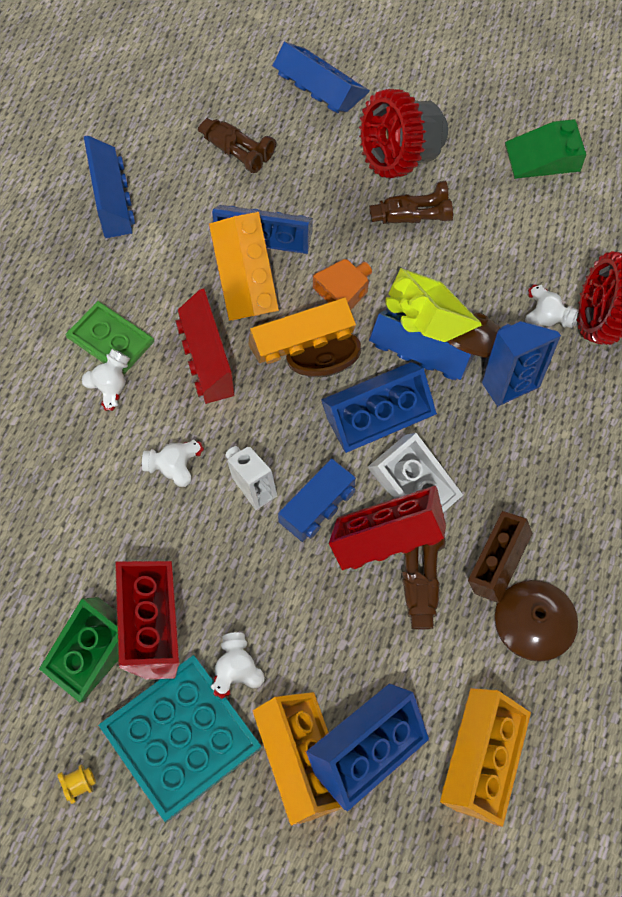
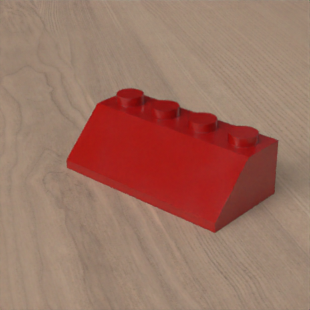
[175,288,234,404]
[329,485,446,570]
[115,561,179,680]

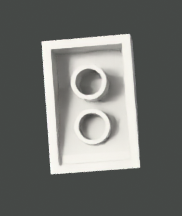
[367,433,463,513]

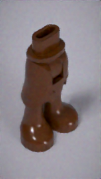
[198,118,276,173]
[369,180,453,224]
[402,538,446,630]

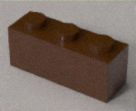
[468,511,533,603]

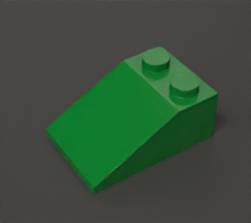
[505,119,587,179]
[39,597,119,703]

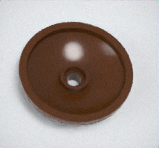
[447,313,500,358]
[286,334,362,377]
[494,580,578,662]

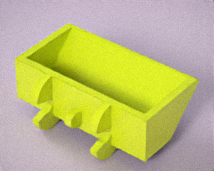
[385,268,482,342]

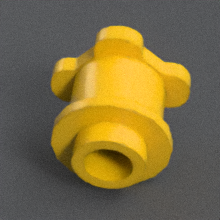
[57,764,96,804]

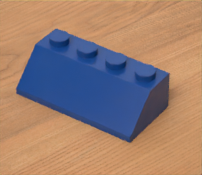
[272,42,370,113]
[83,136,135,238]
[212,205,313,254]
[369,308,475,380]
[482,321,561,407]
[321,362,437,453]
[306,684,429,811]

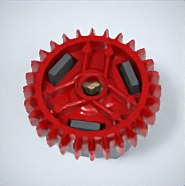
[359,89,448,178]
[577,251,622,345]

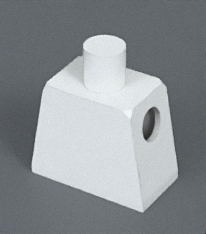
[226,446,277,510]

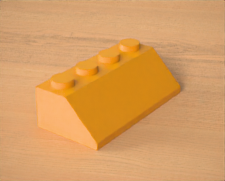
[209,212,279,321]
[248,297,356,364]
[440,688,531,827]
[252,692,343,826]

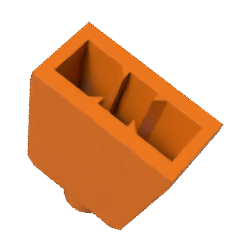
[313,259,372,310]

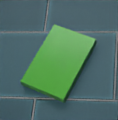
[65,301,155,375]

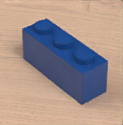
[278,458,356,542]

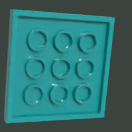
[98,655,262,823]

